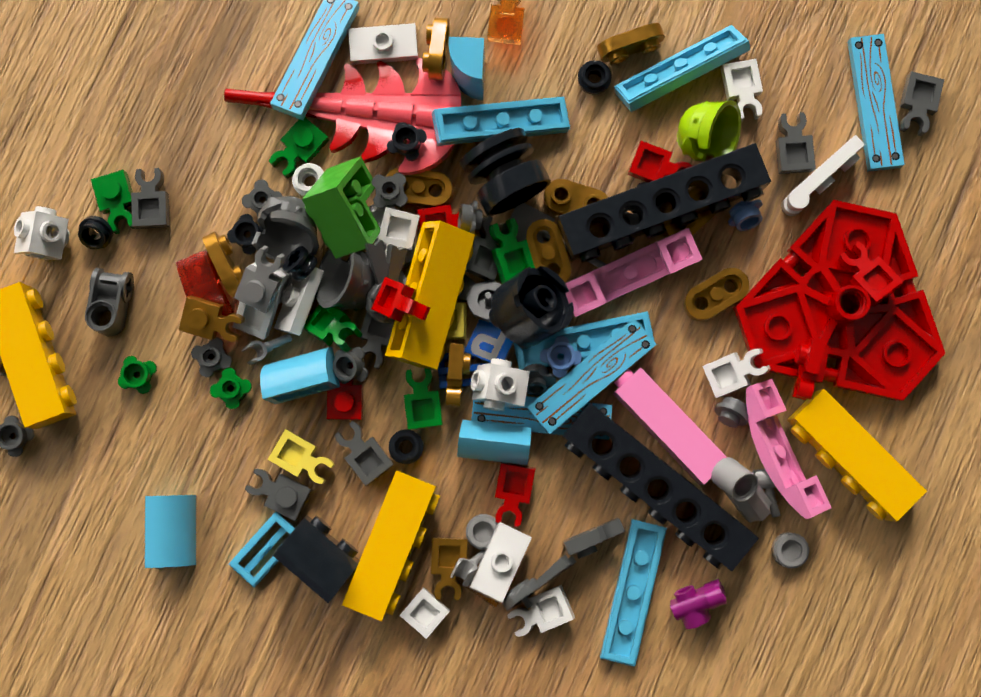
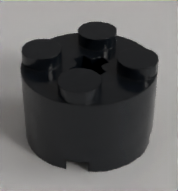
[489,266,574,349]

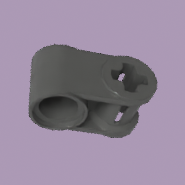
[85,268,134,337]

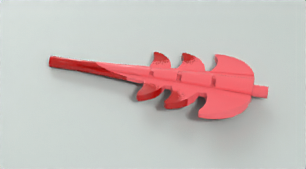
[224,58,462,175]

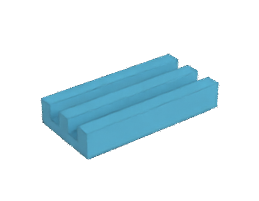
[228,512,295,588]

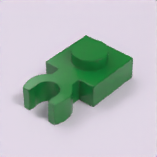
[269,117,329,178]
[91,169,135,234]
[489,218,535,283]
[304,305,363,352]
[404,368,443,430]

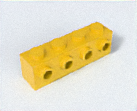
[385,221,475,370]
[0,282,77,429]
[787,389,927,522]
[342,470,440,622]

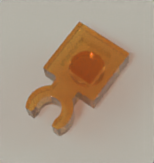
[487,0,525,45]

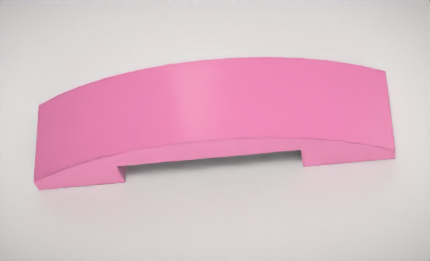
[565,228,703,317]
[746,379,832,519]

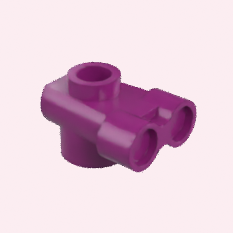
[670,578,727,629]

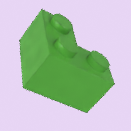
[302,156,380,259]

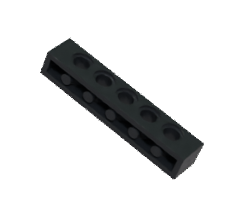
[557,143,771,263]
[563,402,759,571]

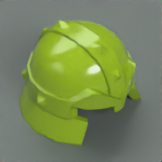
[676,100,741,161]

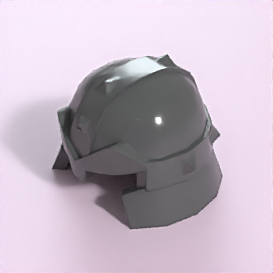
[252,196,319,260]
[315,248,376,311]

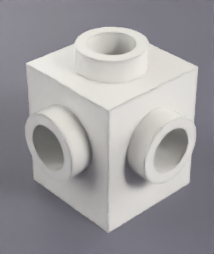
[14,206,69,260]
[471,358,530,411]

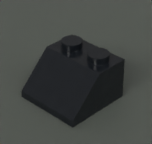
[272,515,360,603]

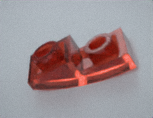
[175,249,235,316]

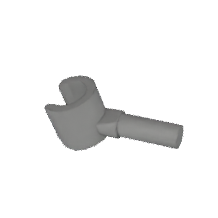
[242,333,292,365]
[752,469,781,517]
[450,550,485,586]

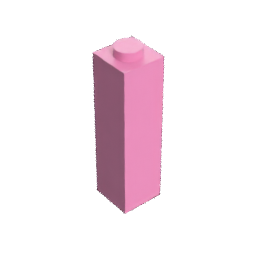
[613,368,727,485]

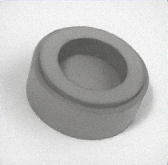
[466,514,498,550]
[771,532,809,568]

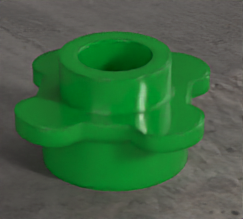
[118,356,157,394]
[210,368,252,409]

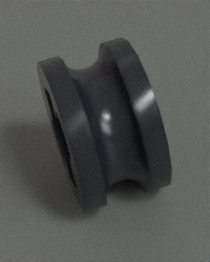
[282,246,317,281]

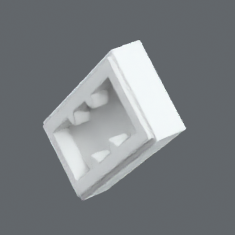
[348,23,418,65]
[274,267,324,336]
[469,522,532,603]

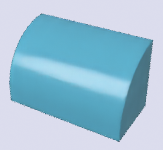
[449,37,485,100]
[260,347,340,404]
[457,419,532,465]
[145,495,196,568]

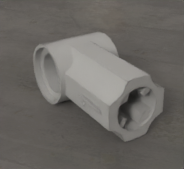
[711,457,772,523]

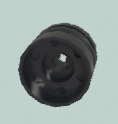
[460,128,551,216]

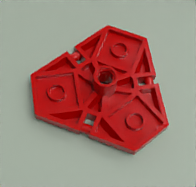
[734,200,946,401]

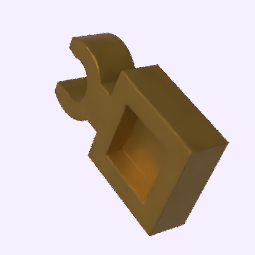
[179,296,245,342]
[446,343,471,406]
[431,538,468,600]

